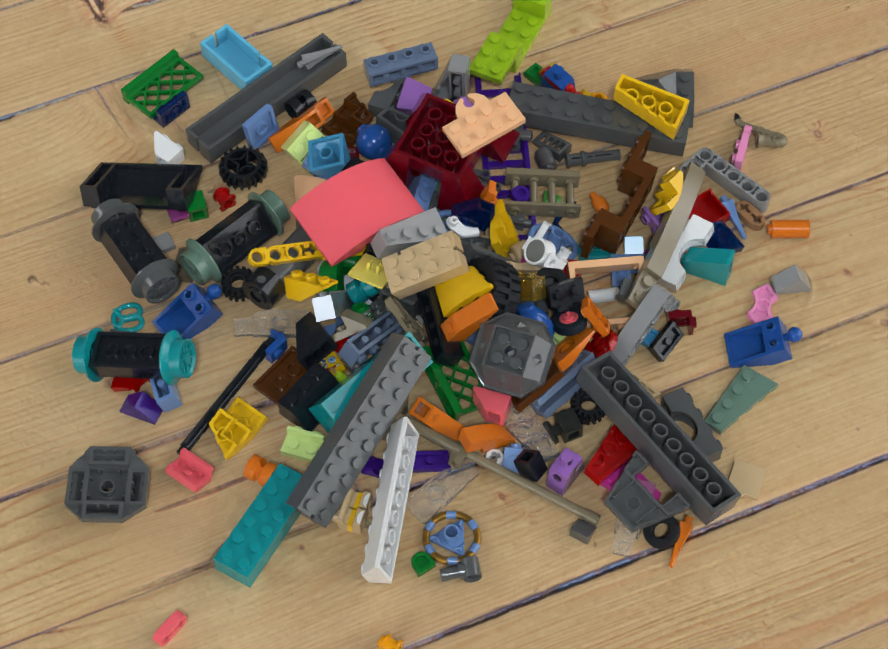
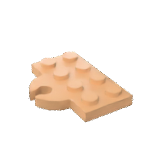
[442,92,526,158]

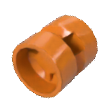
[243,454,278,487]

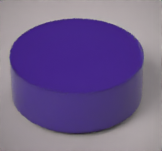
[511,186,530,202]

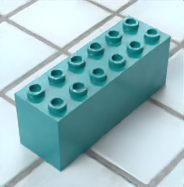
[308,331,433,434]

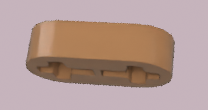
[736,201,766,231]

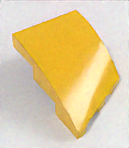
[649,167,683,216]
[490,199,520,258]
[435,266,493,318]
[209,397,269,460]

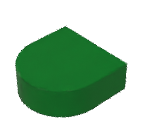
[411,552,436,577]

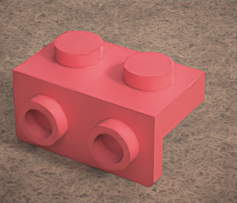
[165,448,214,493]

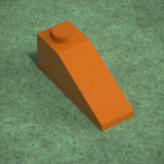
[440,293,499,342]

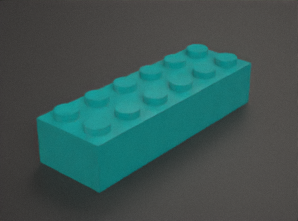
[213,463,303,588]

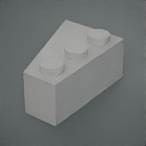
[433,54,470,99]

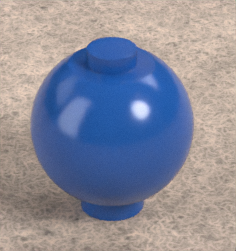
[356,124,392,160]

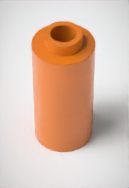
[767,219,810,238]

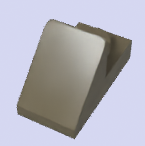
[331,309,373,342]

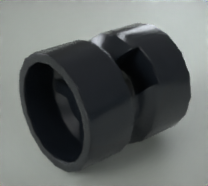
[284,89,317,119]

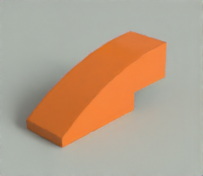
[458,424,516,453]

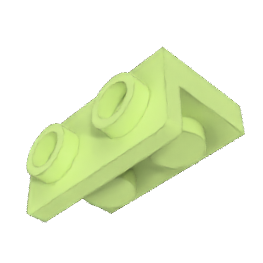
[280,425,325,463]

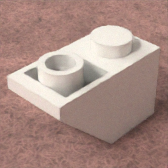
[154,131,185,164]

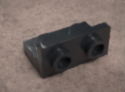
[546,276,586,314]

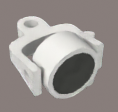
[522,220,572,270]

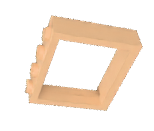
[566,256,644,331]

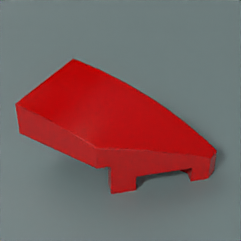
[110,377,150,393]

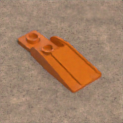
[554,328,595,372]

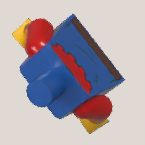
[539,62,592,96]

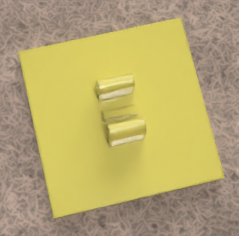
[348,253,388,289]

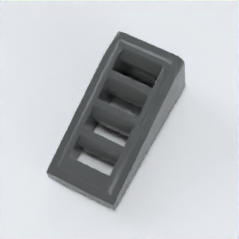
[532,131,572,163]

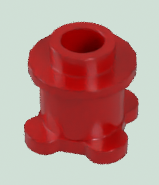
[213,187,236,212]

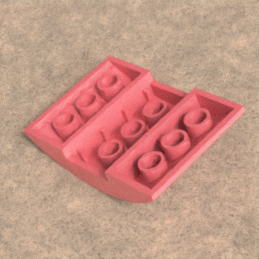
[290,158,424,267]

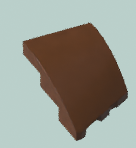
[321,92,374,147]

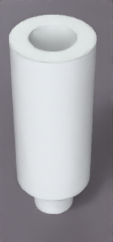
[587,287,620,304]

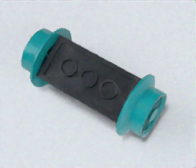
[72,328,196,385]

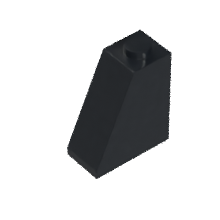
[296,311,338,371]

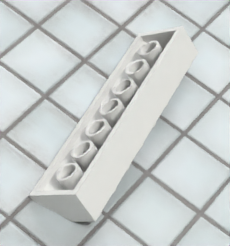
[361,417,419,584]

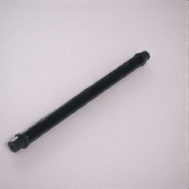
[176,337,275,455]

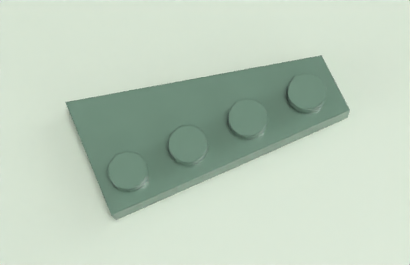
[704,365,778,435]

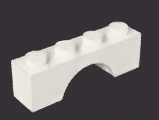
[657,214,714,292]

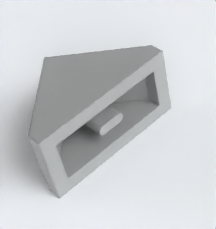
[770,265,812,294]

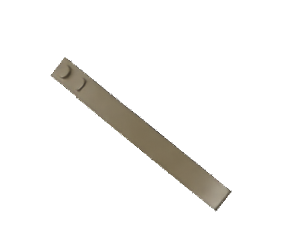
[625,161,706,309]

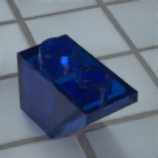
[451,198,495,232]

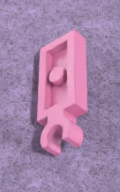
[731,125,752,171]

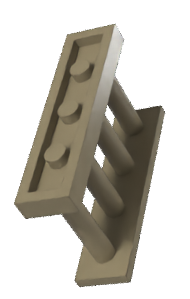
[505,167,581,218]

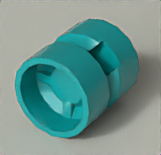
[346,279,380,303]

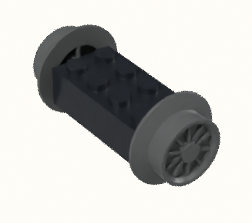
[91,198,180,304]

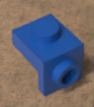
[265,329,288,363]

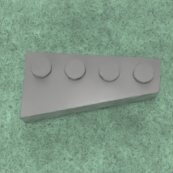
[370,207,447,259]

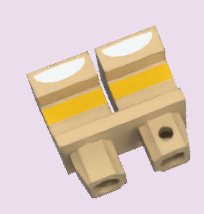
[331,488,373,535]

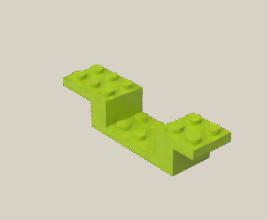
[470,0,552,85]

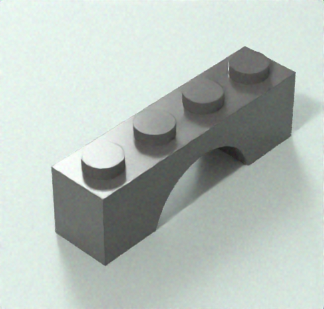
[368,76,411,117]
[661,387,723,462]

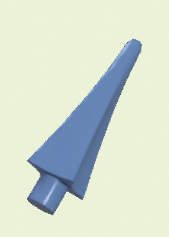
[720,195,746,240]

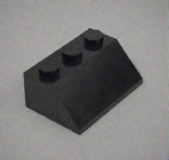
[278,362,339,432]

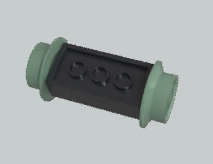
[179,190,290,285]

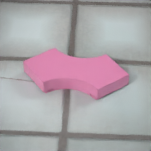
[746,283,779,324]

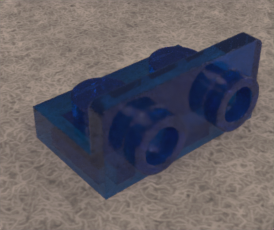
[153,91,190,128]
[706,220,745,253]

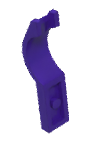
[361,450,451,478]

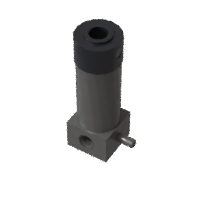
[242,219,317,310]

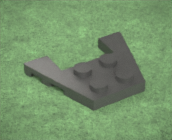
[604,450,691,533]

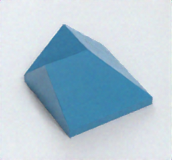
[308,133,351,178]

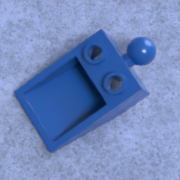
[152,283,223,339]
[724,316,803,368]

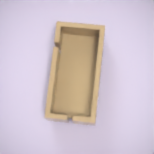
[381,230,470,299]

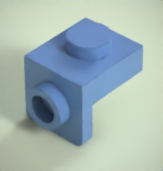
[503,443,524,473]

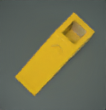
[284,270,338,301]

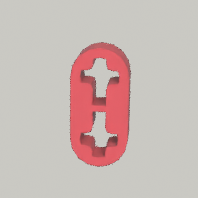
[153,610,187,647]

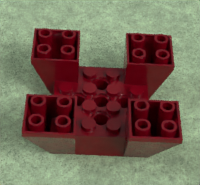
[384,93,520,221]

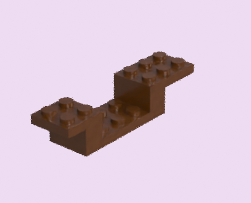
[580,130,658,259]

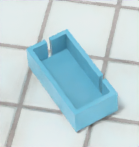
[200,24,273,90]

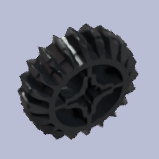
[218,145,268,191]

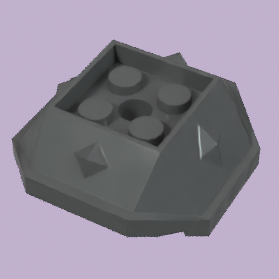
[469,312,557,399]
[64,446,150,523]

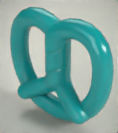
[111,302,145,332]

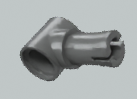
[439,556,482,583]

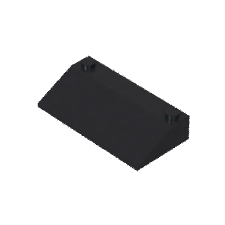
[80,162,203,211]

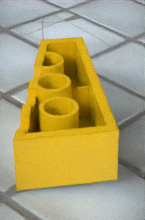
[613,74,690,140]

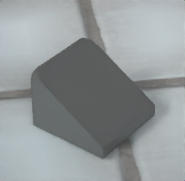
[617,277,633,304]
[569,519,597,545]

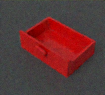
[688,188,730,229]

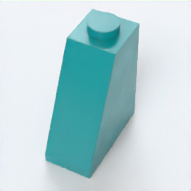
[681,247,736,286]

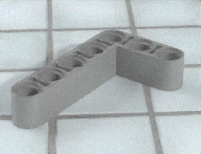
[678,148,770,213]
[612,284,680,366]

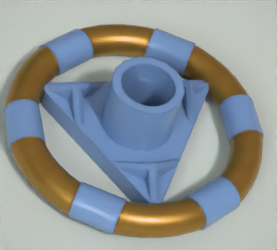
[422,511,481,565]

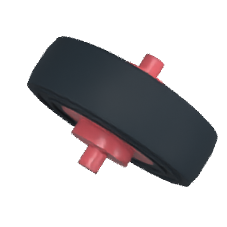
[552,308,587,336]

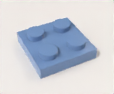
[242,103,279,150]

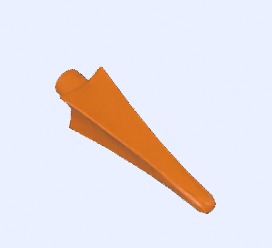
[669,516,693,568]

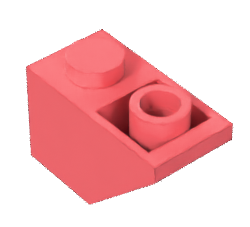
[473,386,512,426]

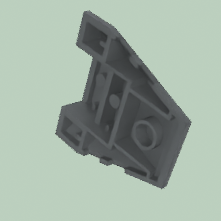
[634,69,694,128]

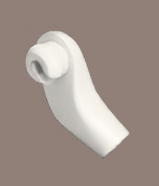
[446,216,479,239]

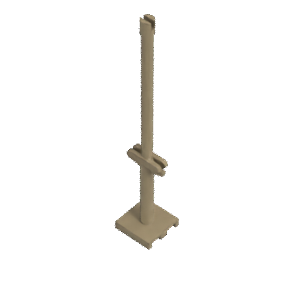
[381,395,601,526]

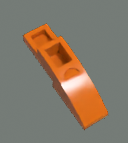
[268,97,335,153]

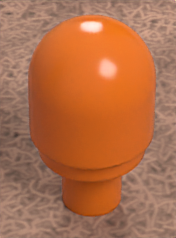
[589,191,610,213]

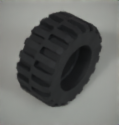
[456,255,522,330]

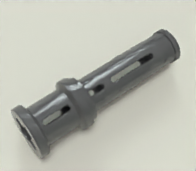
[564,149,621,169]

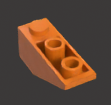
[408,396,465,441]

